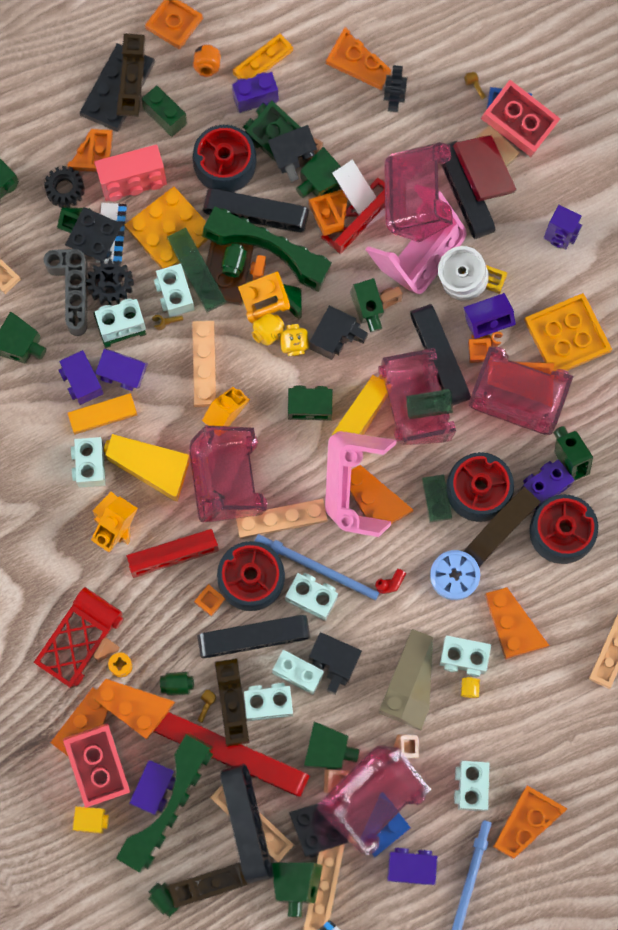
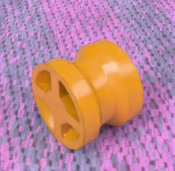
[108,652,133,678]

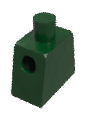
[296,147,349,198]
[350,278,384,333]
[0,311,47,363]
[553,426,593,481]
[304,722,360,770]
[272,862,322,918]

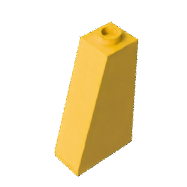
[332,375,392,435]
[104,434,190,502]

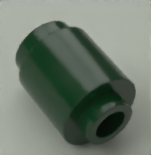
[221,244,247,278]
[160,671,194,696]
[148,882,180,918]

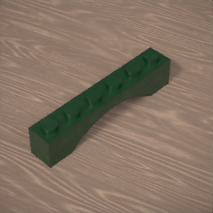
[202,207,332,292]
[116,733,213,873]

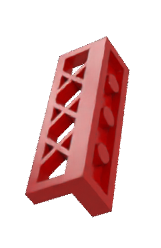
[321,177,398,254]
[126,529,219,578]

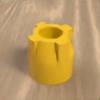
[461,677,480,698]

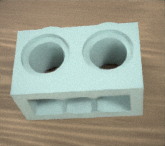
[154,264,194,317]
[94,299,146,342]
[71,437,106,488]
[285,573,338,621]
[439,635,491,677]
[272,650,324,695]
[244,683,293,721]
[454,761,490,811]

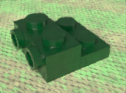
[242,100,301,161]

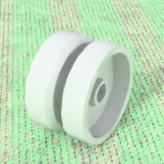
[438,246,488,301]

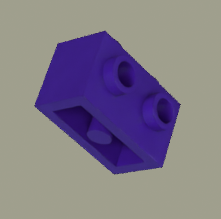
[232,72,279,113]
[543,204,583,250]
[464,293,516,339]
[95,349,148,391]
[58,350,104,405]
[521,459,575,509]
[129,760,176,816]
[387,848,437,885]

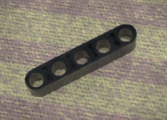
[436,140,496,239]
[202,189,309,233]
[410,304,471,407]
[197,615,311,658]
[221,764,273,884]

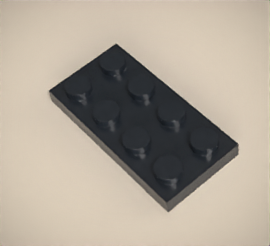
[80,43,155,132]

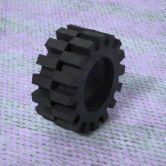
[44,166,85,208]

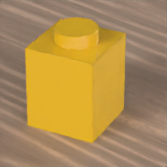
[73,806,109,834]

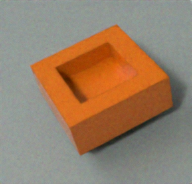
[250,255,266,281]
[468,338,492,363]
[194,584,226,617]

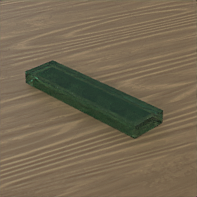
[167,228,226,313]

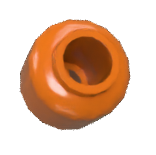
[193,44,221,77]

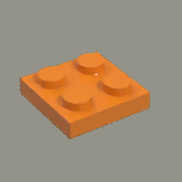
[145,0,203,50]

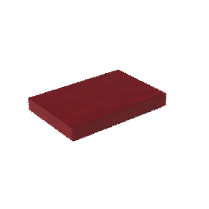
[453,135,517,202]

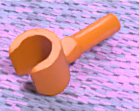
[471,331,503,347]

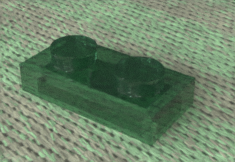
[406,389,453,420]
[422,474,452,523]

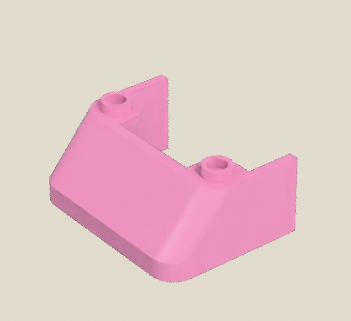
[365,185,466,294]
[325,431,396,537]

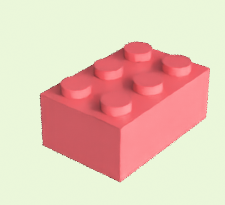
[481,80,560,157]
[94,144,167,201]
[63,723,130,808]

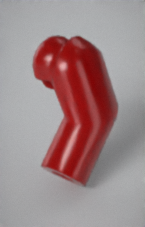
[375,568,407,594]

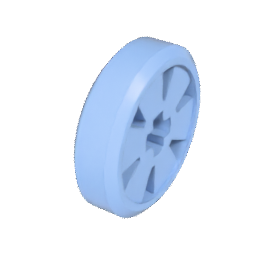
[430,550,480,600]

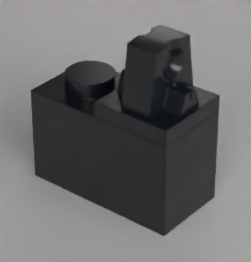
[268,125,317,182]
[309,305,368,360]
[309,632,362,695]

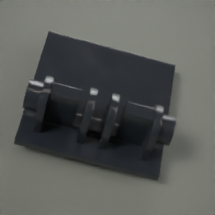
[65,207,122,263]
[289,799,349,858]

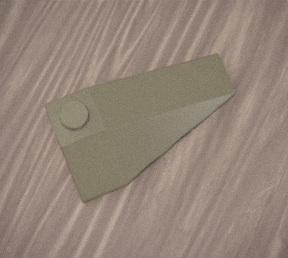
[378,629,433,731]

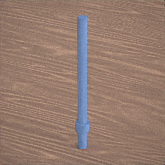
[255,534,379,601]
[452,820,492,930]

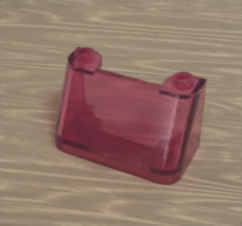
[385,142,453,242]
[469,346,574,435]
[378,348,456,445]
[189,425,267,523]
[317,745,431,856]

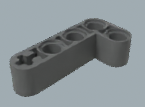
[43,249,87,336]

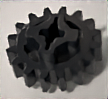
[384,65,407,112]
[86,259,134,305]

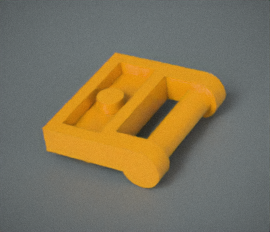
[238,272,290,323]

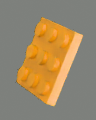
[124,186,208,269]
[524,293,612,376]

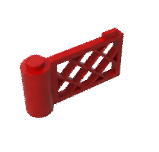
[33,587,124,688]

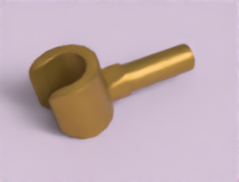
[464,72,486,99]
[152,315,183,330]
[197,690,216,723]

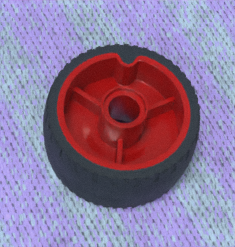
[193,124,257,192]
[446,452,514,522]
[529,494,599,564]
[217,541,285,611]

